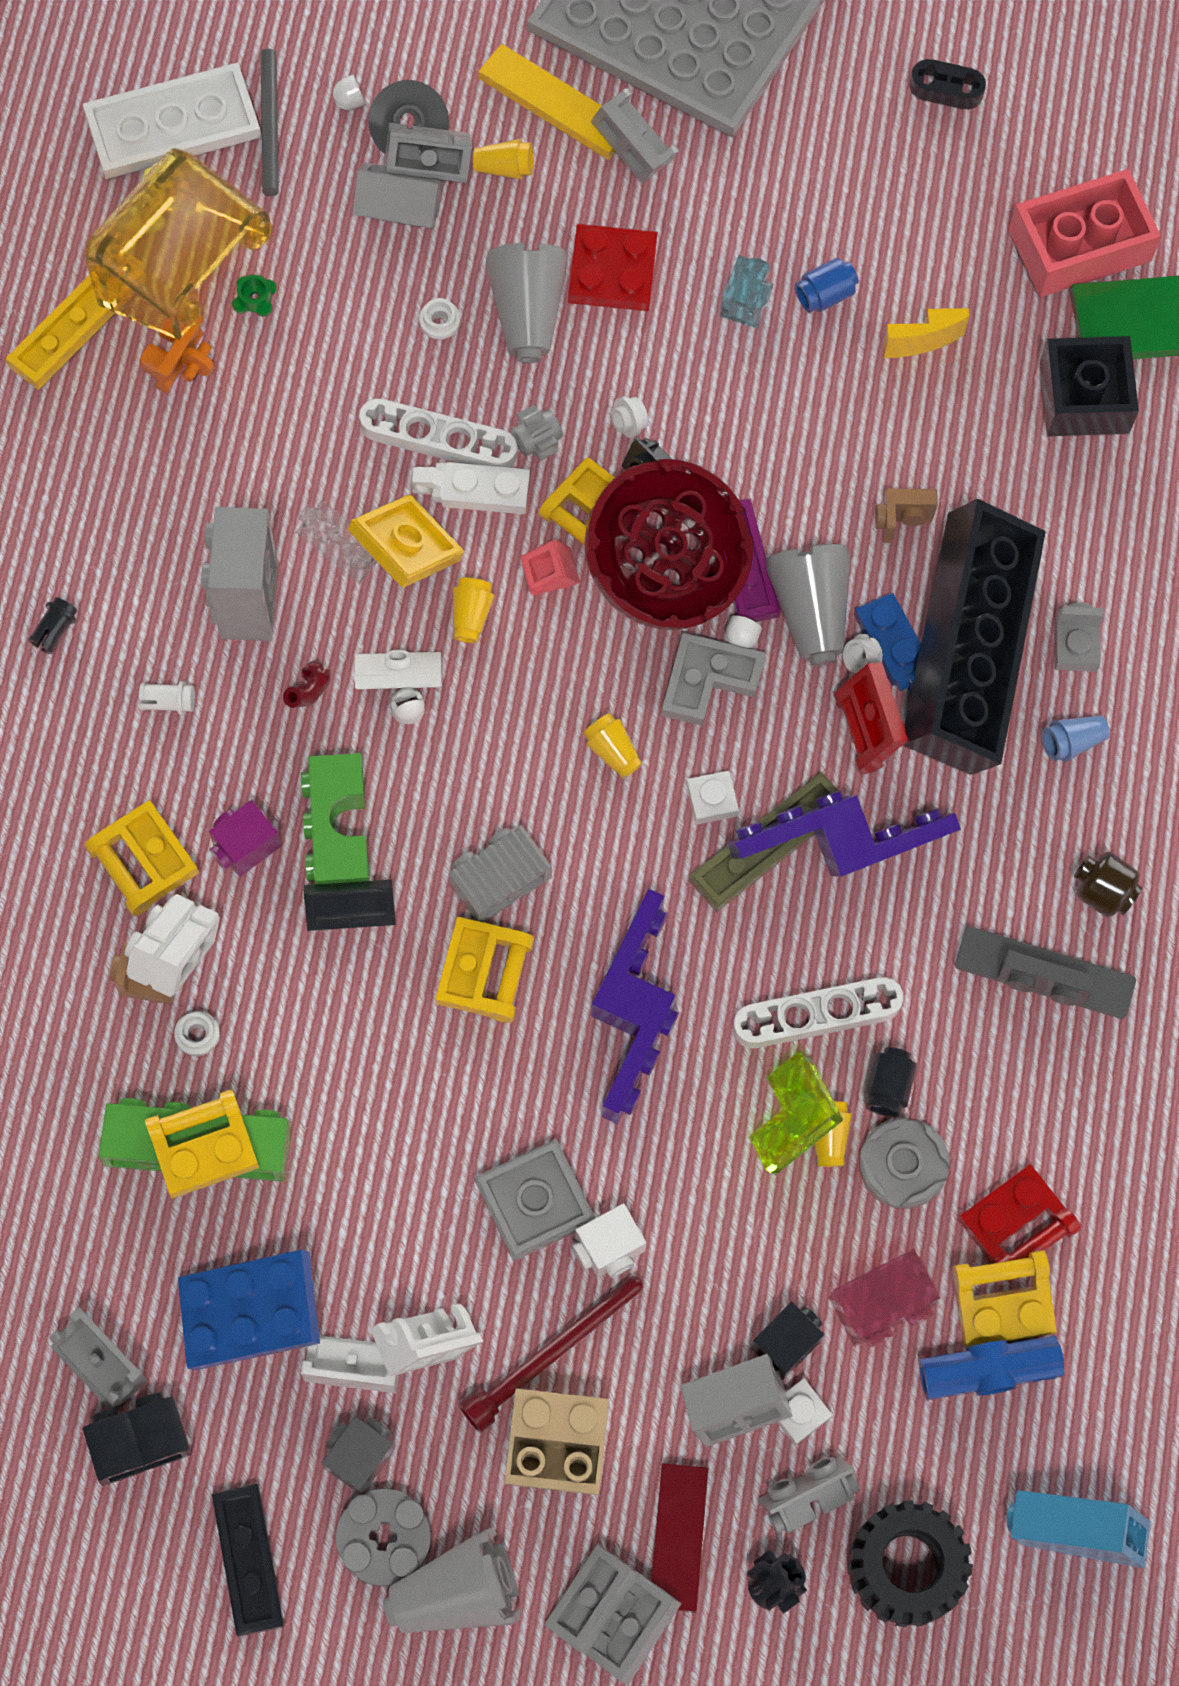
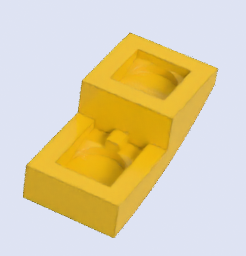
[883,308,970,358]

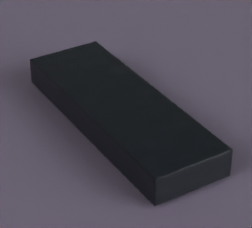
[212,1484,285,1638]

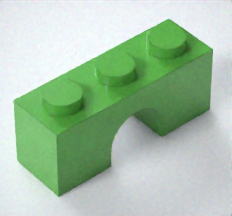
[301,753,370,885]

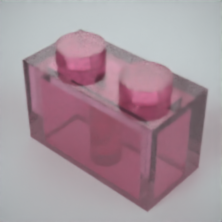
[829,1249,941,1348]

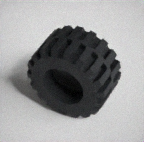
[847,1500,973,1627]

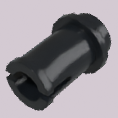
[27,597,77,655]

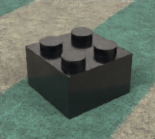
[1039,336,1139,437]

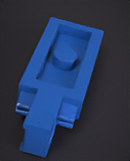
[854,593,921,695]

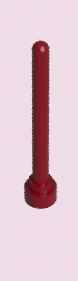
[458,1276,643,1434]

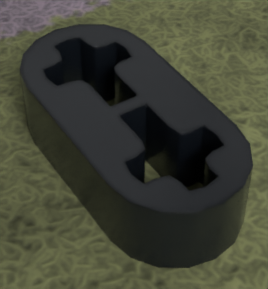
[909,59,986,110]

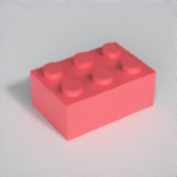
[1008,169,1161,297]

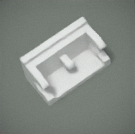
[370,1304,483,1376]
[301,1335,399,1394]

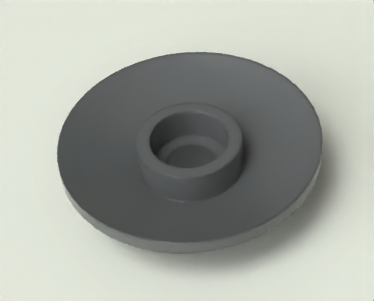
[368,80,449,154]

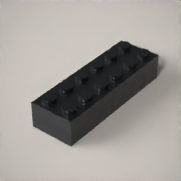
[903,498,1046,775]

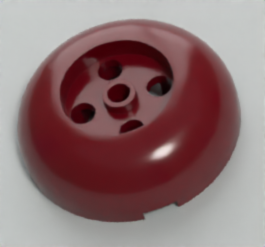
[585,459,753,630]

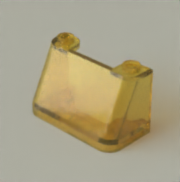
[85,148,272,340]

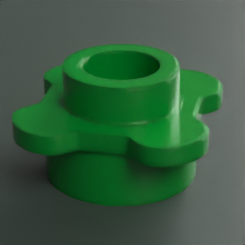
[232,275,277,317]

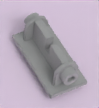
[758,1456,860,1534]

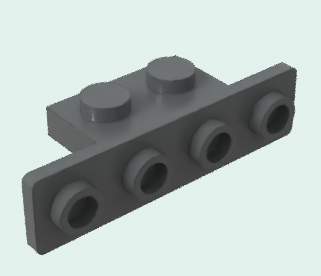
[955,926,1136,1019]

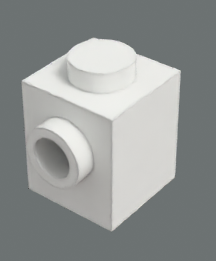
[572,1203,646,1278]

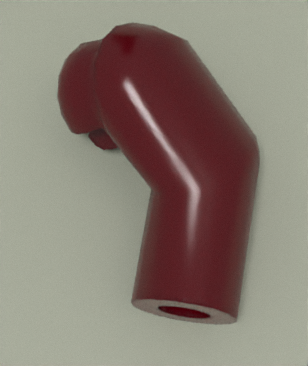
[283,661,330,708]

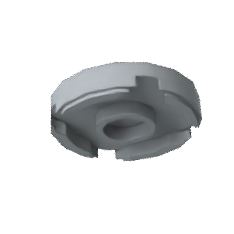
[859,1118,950,1209]

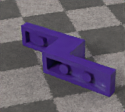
[727,790,961,877]
[591,889,679,1124]

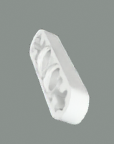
[359,399,517,468]
[733,977,904,1048]

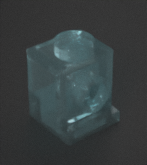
[720,255,773,329]

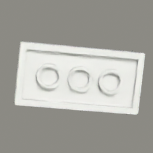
[83,62,261,179]

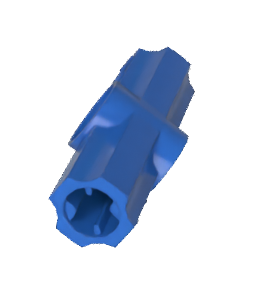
[919,1336,1065,1401]

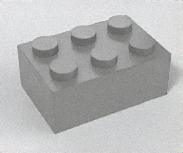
[201,507,278,641]

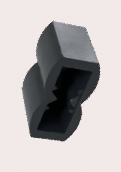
[82,1392,192,1486]

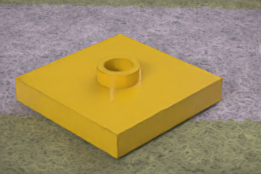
[347,494,465,588]

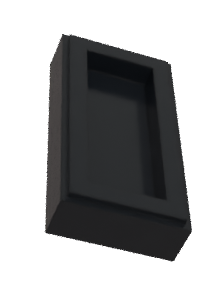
[304,880,396,931]

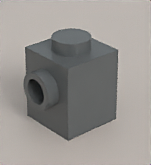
[322,1416,395,1495]

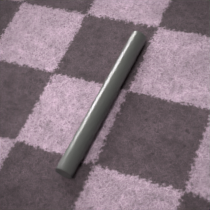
[260,48,279,196]

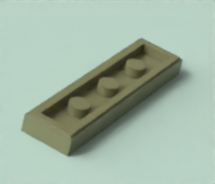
[688,772,844,913]

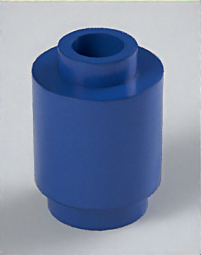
[795,257,859,313]

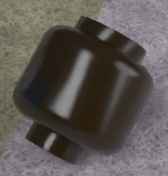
[1074,852,1143,917]

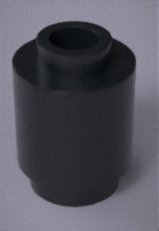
[864,1047,917,1117]

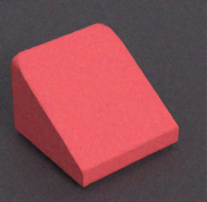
[520,539,580,595]

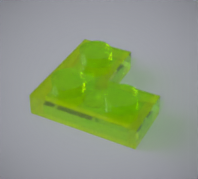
[749,1050,843,1176]

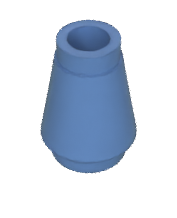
[1042,715,1110,762]

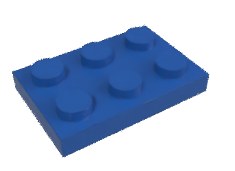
[178,1249,320,1371]

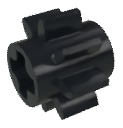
[747,1550,807,1614]

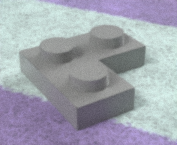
[661,633,766,726]

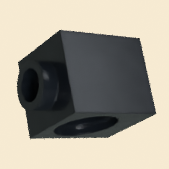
[750,1301,825,1381]

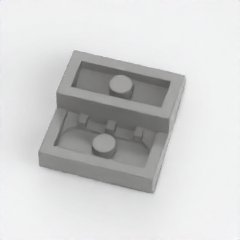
[544,1544,682,1685]

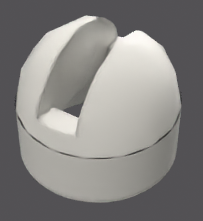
[333,74,366,111]
[725,615,762,649]
[390,688,425,724]

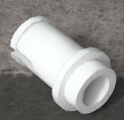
[139,681,195,715]

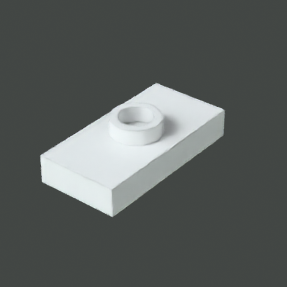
[354,650,442,689]

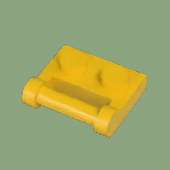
[538,456,651,546]
[85,800,199,916]
[435,917,535,1023]
[145,1089,259,1199]
[953,1251,1057,1348]

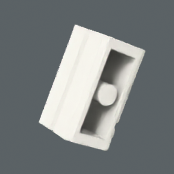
[124,894,220,997]

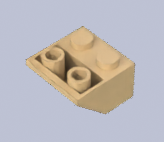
[504,1389,609,1495]

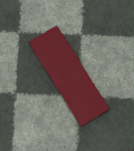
[651,1463,709,1613]

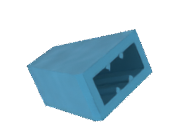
[1007,1490,1150,1568]

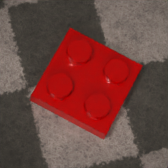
[568,224,658,312]

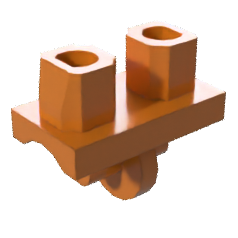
[140,312,215,394]

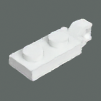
[411,462,530,514]

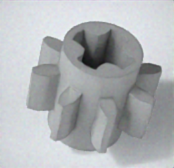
[511,405,563,461]

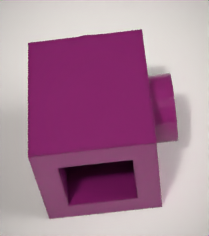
[209,800,282,877]

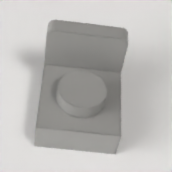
[1054,603,1103,672]

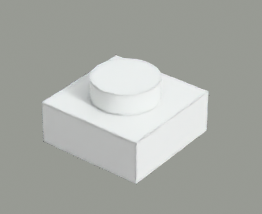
[686,771,739,825]
[777,1378,833,1446]

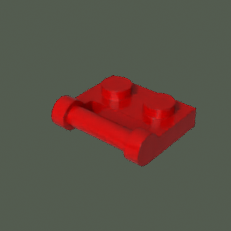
[834,662,908,774]
[957,1163,1081,1283]

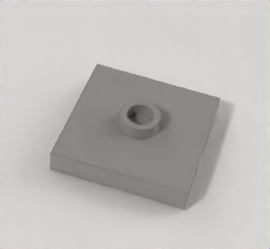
[474,1139,595,1262]

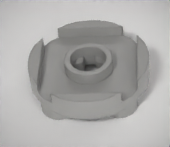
[336,1489,431,1587]

